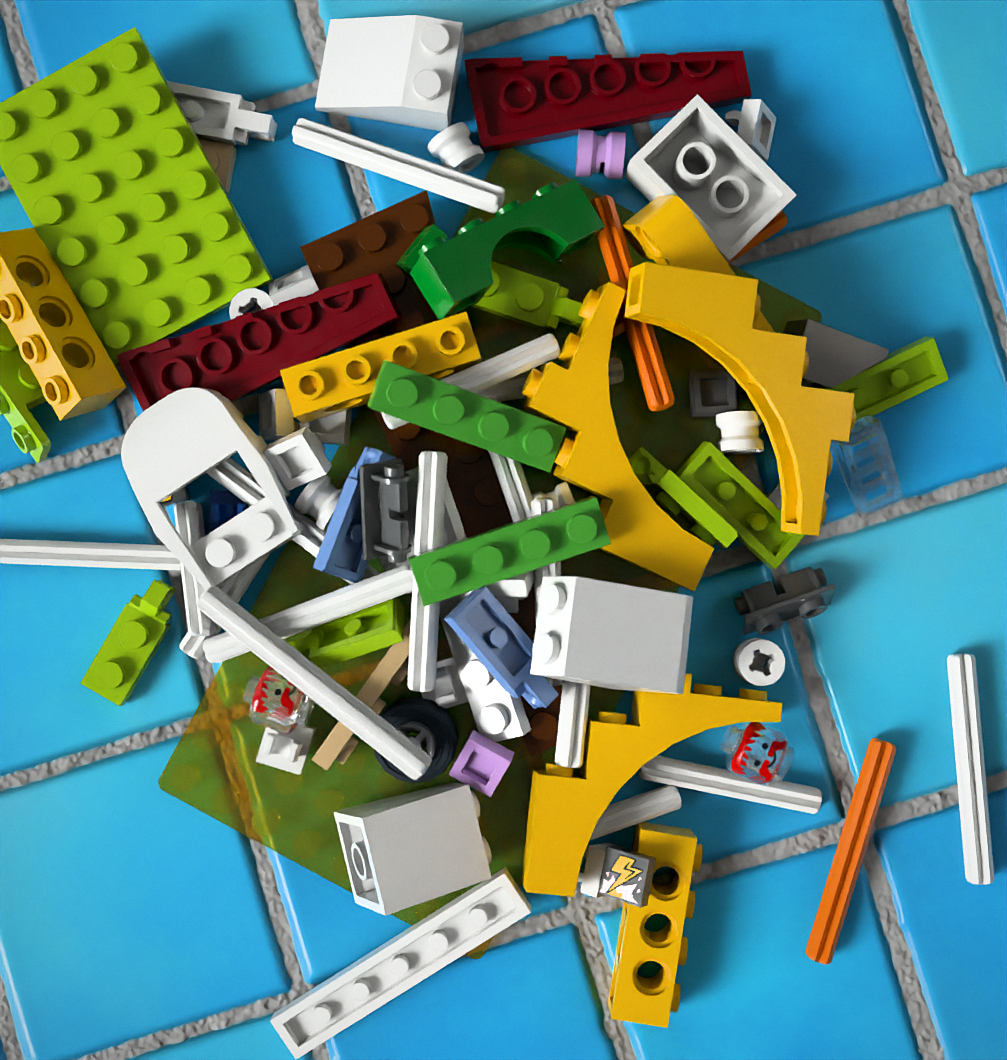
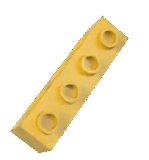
[0,228,126,421]
[280,311,482,424]
[608,822,703,1028]

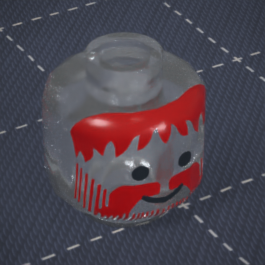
[243,666,315,734]
[720,722,794,786]

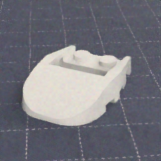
[121,387,306,590]

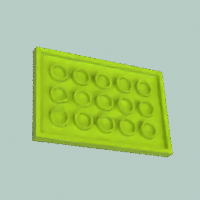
[0,27,274,367]

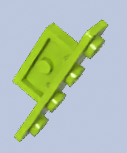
[0,318,51,463]

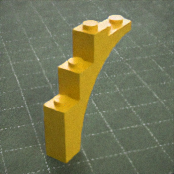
[624,262,856,536]
[521,282,714,592]
[521,673,782,897]

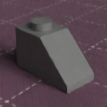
[783,319,889,389]

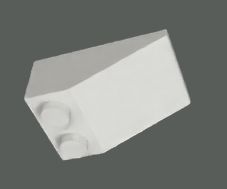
[315,15,464,131]
[625,94,796,262]

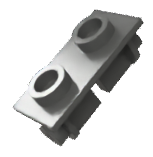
[360,458,412,563]
[733,566,835,635]

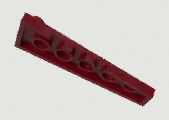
[464,51,752,153]
[116,273,402,411]

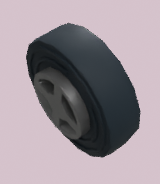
[374,697,458,783]

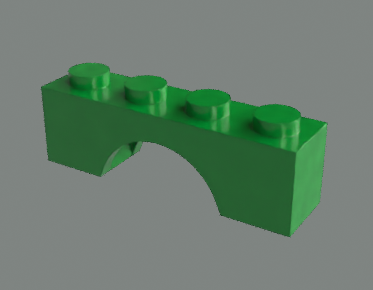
[410,179,605,320]

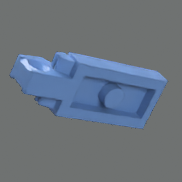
[313,447,396,583]
[444,586,559,709]

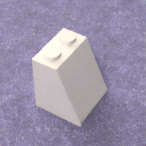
[530,576,693,694]
[334,782,492,916]

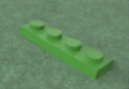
[367,360,567,473]
[408,496,611,606]

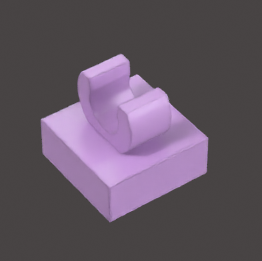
[449,730,515,797]

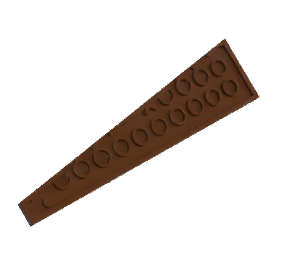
[300,190,562,757]

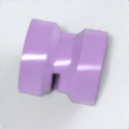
[576,129,626,180]

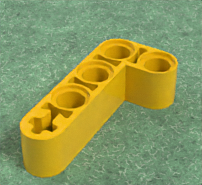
[622,194,774,332]

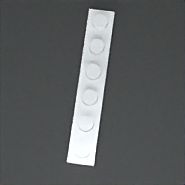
[404,467,531,742]
[270,867,532,1059]

